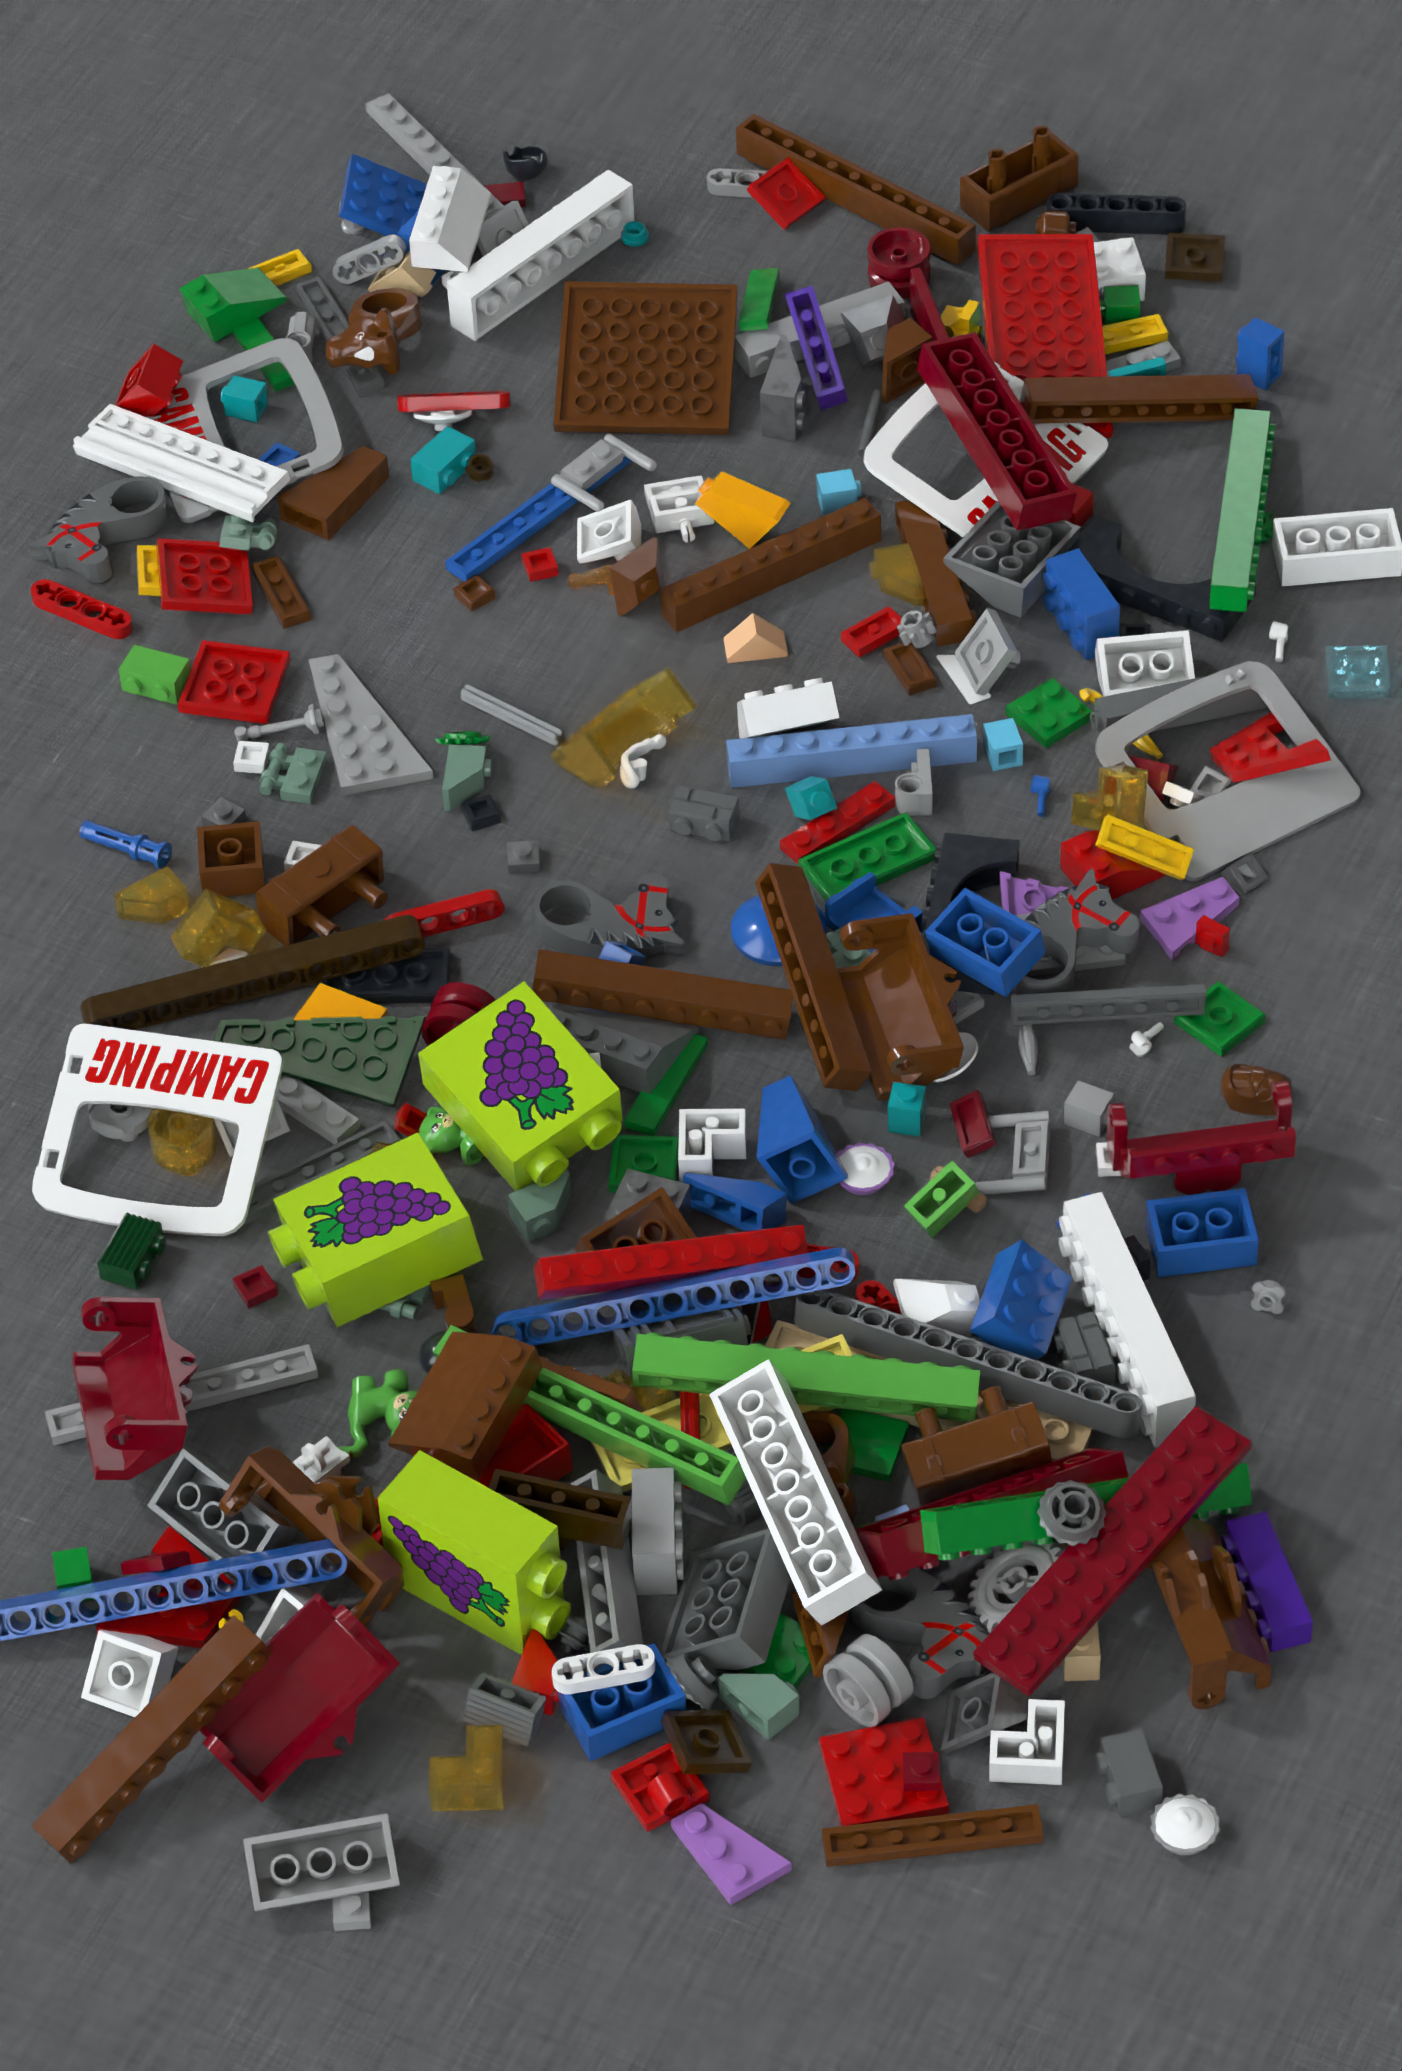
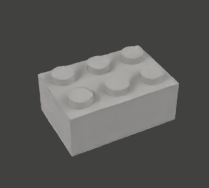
[632,1468,684,1595]

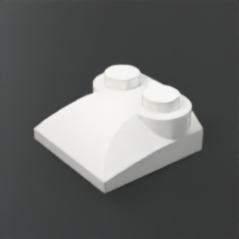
[577,500,641,563]

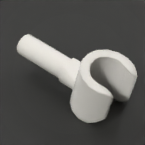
[1269,621,1288,662]
[1129,1022,1164,1057]

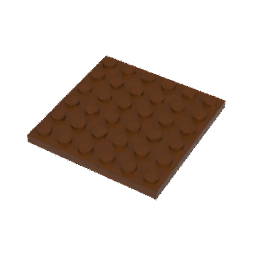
[553,281,738,435]

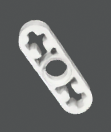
[552,1644,655,1694]

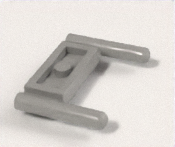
[551,434,657,512]
[975,1110,1051,1195]

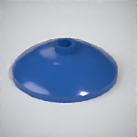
[731,895,826,966]

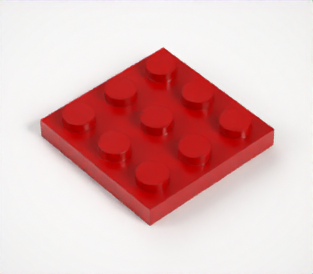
[156,538,253,615]
[178,640,291,724]
[819,1717,949,1826]

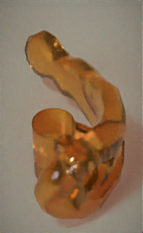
[567,565,614,595]

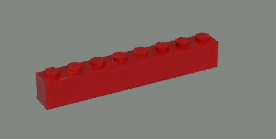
[534,1225,808,1300]

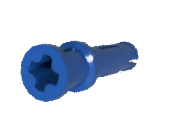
[80,819,172,869]

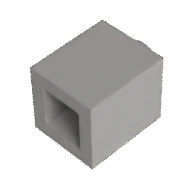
[1064,1081,1114,1137]

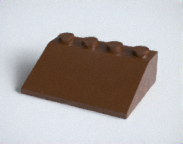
[388,1331,543,1480]

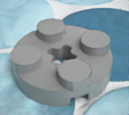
[88,1104,154,1142]

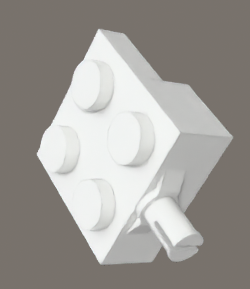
[644,475,714,542]

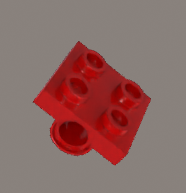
[610,1742,710,1832]

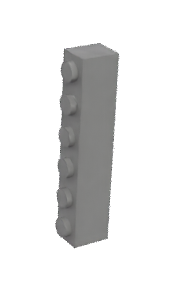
[734,282,905,378]
[571,1469,643,1664]

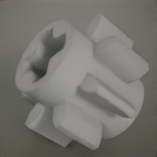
[897,610,937,648]

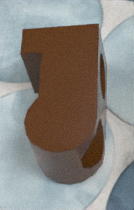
[430,1274,476,1333]

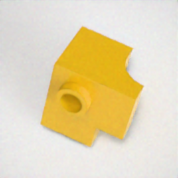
[941,300,983,339]

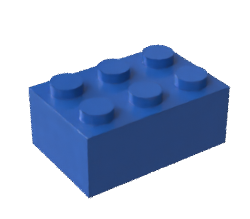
[1043,548,1120,661]
[925,888,1045,997]
[1145,1188,1259,1277]
[970,1240,1072,1360]
[558,1643,686,1761]

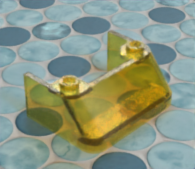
[549,667,697,788]

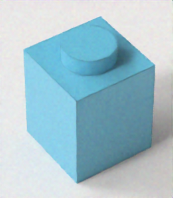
[816,469,862,516]
[983,718,1023,771]

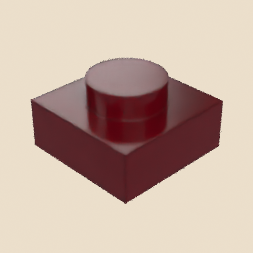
[232,1265,278,1309]
[903,1752,940,1791]

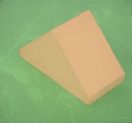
[724,613,788,663]

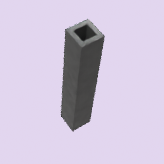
[1090,664,1268,734]

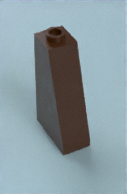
[278,446,389,541]

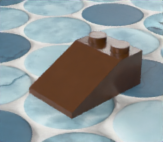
[574,1187,697,1292]

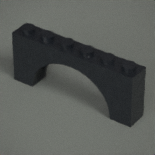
[1067,515,1256,642]
[920,833,1020,995]

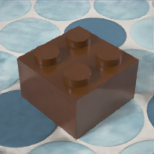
[197,821,265,898]

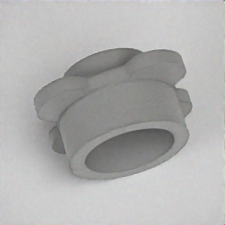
[1250,1280,1286,1314]

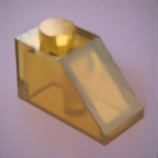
[869,543,923,606]
[114,866,190,924]

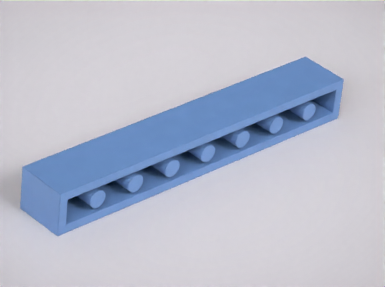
[726,714,977,788]

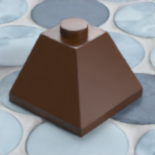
[882,318,932,404]
[609,537,665,616]

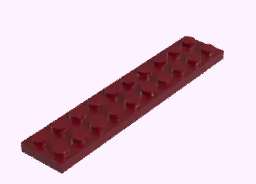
[973,1406,1252,1697]

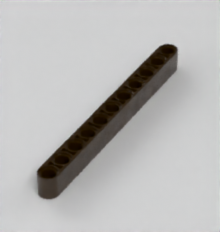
[80,915,425,1030]

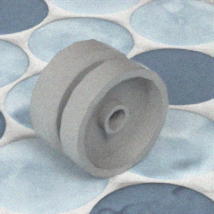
[823,1634,914,1727]

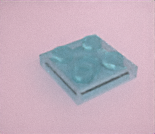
[1325,645,1390,698]

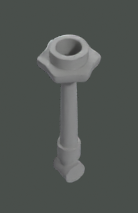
[234,704,324,742]

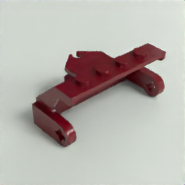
[1107,1081,1296,1195]
[72,1297,198,1480]
[199,1593,401,1803]

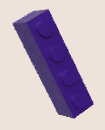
[785,285,849,410]
[1221,1511,1313,1652]

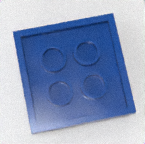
[339,154,427,236]

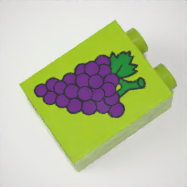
[418,981,623,1191]
[268,1133,483,1328]
[377,1450,571,1655]

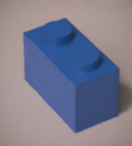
[1236,317,1284,391]

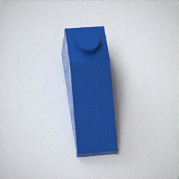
[683,1173,787,1231]

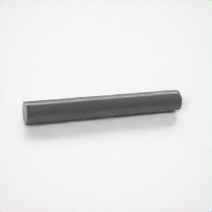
[858,390,882,458]

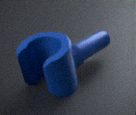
[1031,775,1050,817]

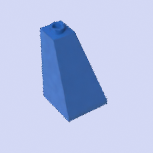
[757,1075,848,1204]

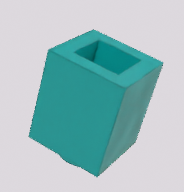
[221,375,268,423]
[785,776,837,820]
[888,1082,926,1136]

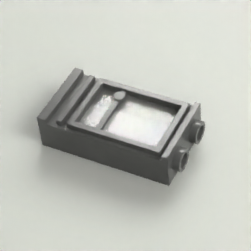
[611,1306,751,1377]

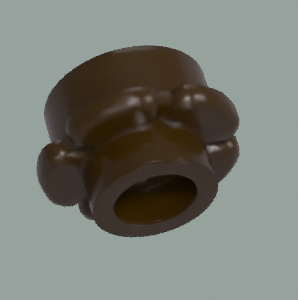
[465,454,494,482]

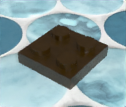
[1165,233,1225,282]
[661,1710,752,1774]

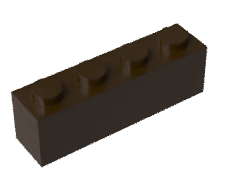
[489,1469,632,1550]

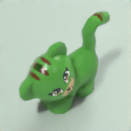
[419,1107,483,1166]
[337,1369,418,1459]

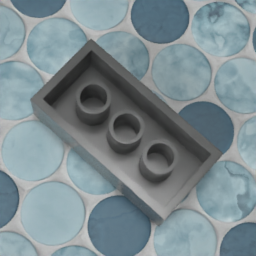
[147,1448,300,1579]

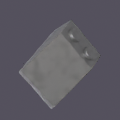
[760,334,806,441]

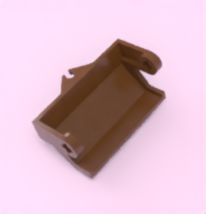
[837,913,964,1101]
[218,1446,405,1627]
[1145,1517,1271,1709]

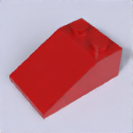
[1060,830,1166,900]

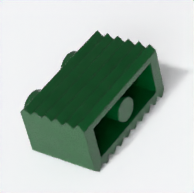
[97,1212,166,1290]

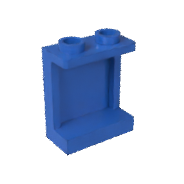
[825,872,923,953]

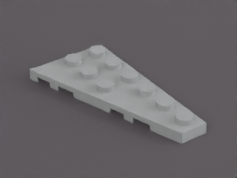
[308,654,433,796]

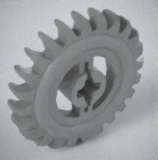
[968,1540,1065,1633]

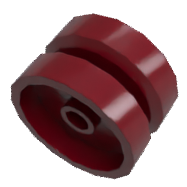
[867,227,930,299]
[422,982,496,1046]

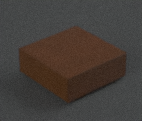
[453,575,496,612]

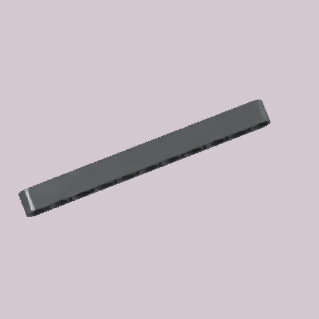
[794,1289,1142,1438]

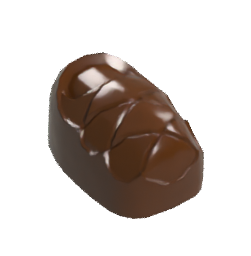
[1221,1064,1292,1115]

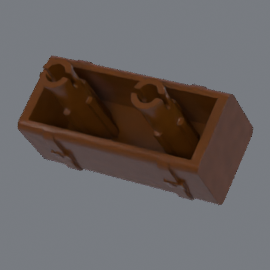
[960,126,1079,231]
[256,824,388,946]
[901,1386,1052,1506]

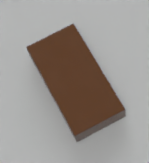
[883,643,937,696]

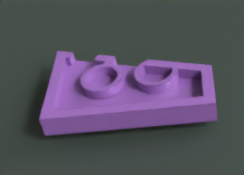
[1000,871,1068,915]
[1140,877,1239,960]
[671,1803,792,1905]

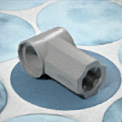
[286,312,315,364]

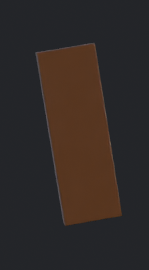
[251,556,311,629]

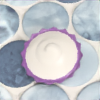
[837,1142,895,1196]

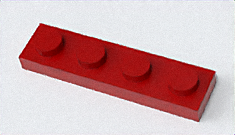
[780,781,895,864]

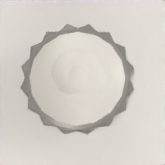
[1150,1793,1221,1855]

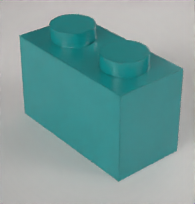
[410,426,476,494]

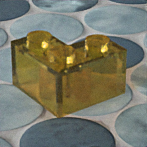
[1071,765,1148,831]
[170,888,267,967]
[429,1725,505,1811]

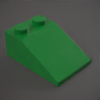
[179,267,287,343]

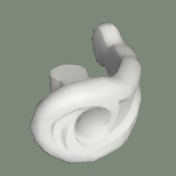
[620,734,666,789]

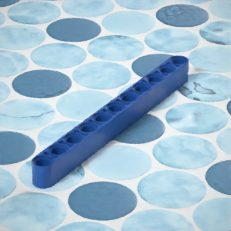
[492,1248,855,1346]
[0,1539,349,1641]

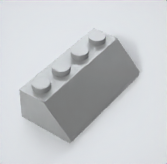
[243,1813,400,1912]

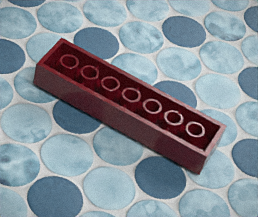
[917,332,1077,531]
[855,1448,1129,1580]

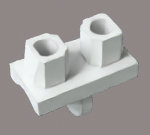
[293,1436,350,1483]

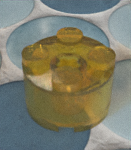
[148,1108,217,1176]

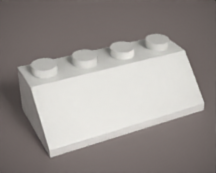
[409,166,491,272]

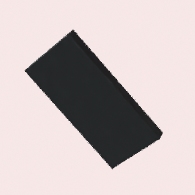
[321,947,451,1004]

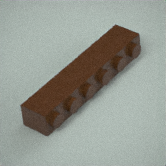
[895,500,977,647]

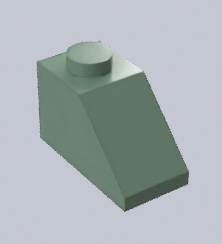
[442,745,493,811]
[508,1169,571,1242]
[718,1674,799,1741]

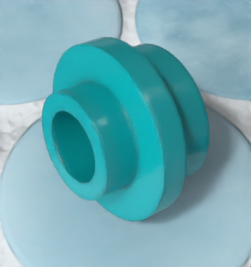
[621,221,649,247]

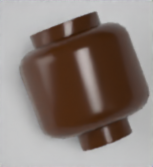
[1036,211,1076,234]

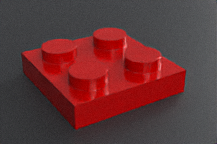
[746,157,826,231]

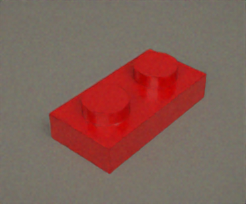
[841,606,902,658]

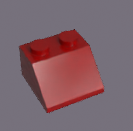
[115,343,183,417]

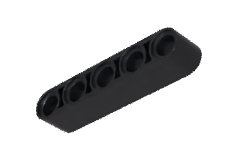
[1047,193,1186,235]

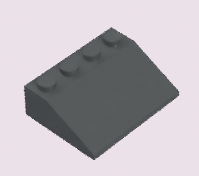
[943,501,1081,618]
[550,1003,699,1094]
[660,1528,790,1670]

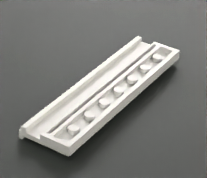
[73,404,290,522]

